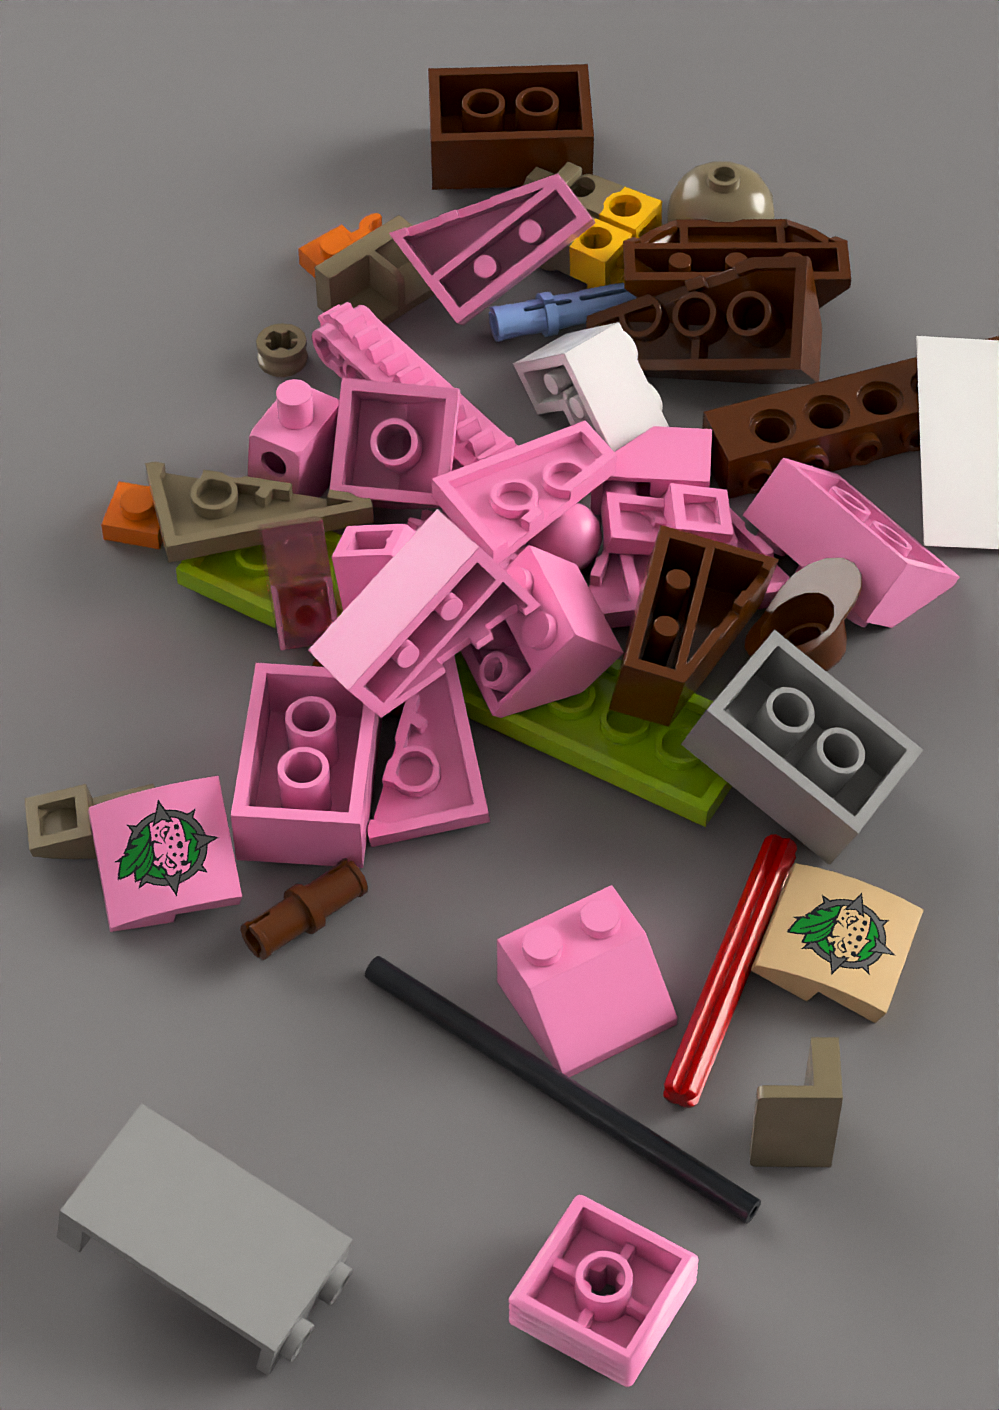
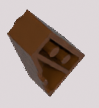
[609,525,779,727]

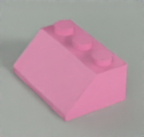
[743,458,960,628]

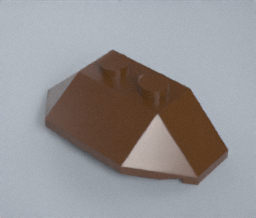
[623,219,851,309]

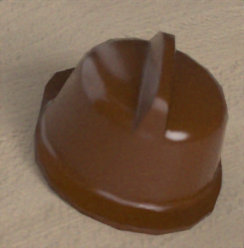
[744,558,862,671]

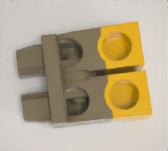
[523,162,662,289]

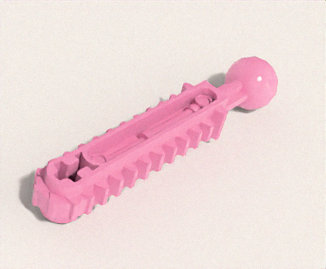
[312,302,603,571]

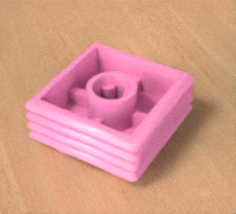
[509,1195,699,1387]

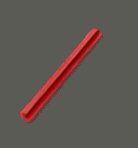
[663,834,797,1108]

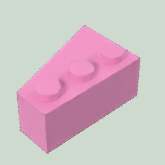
[389,174,596,325]
[308,509,541,718]

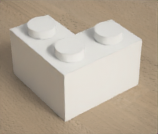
[513,322,668,452]

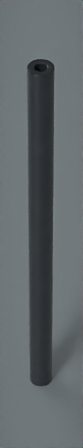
[365,956,761,1224]

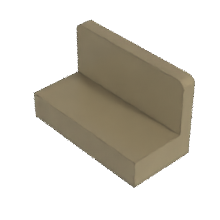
[749,1037,843,1167]

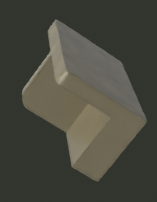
[315,215,435,325]

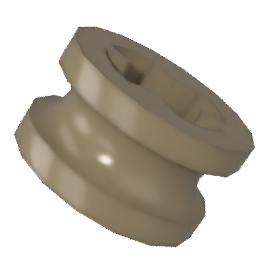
[256,323,308,377]

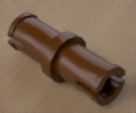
[240,858,368,960]

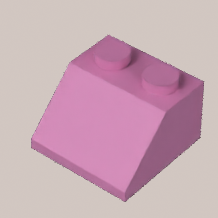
[330,378,460,509]
[497,885,678,1077]

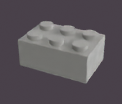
[681,630,923,865]

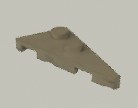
[145,462,374,563]

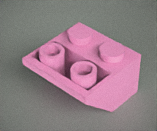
[461,545,623,718]

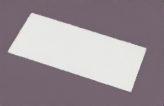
[916,336,999,549]

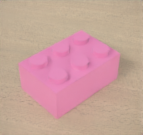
[231,663,383,868]

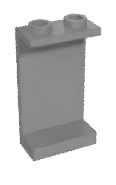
[57,1103,353,1376]

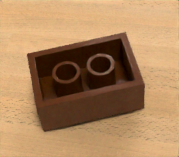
[428,64,594,190]

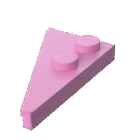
[367,656,490,847]

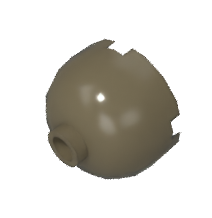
[667,161,775,223]

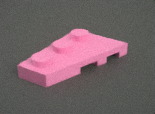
[432,420,617,564]

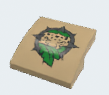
[751,863,924,1023]

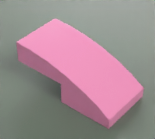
[600,483,733,555]

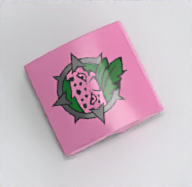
[88,776,242,932]

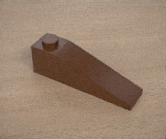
[586,256,822,384]

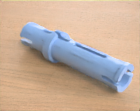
[489,282,636,342]

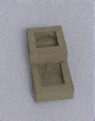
[24,784,155,859]

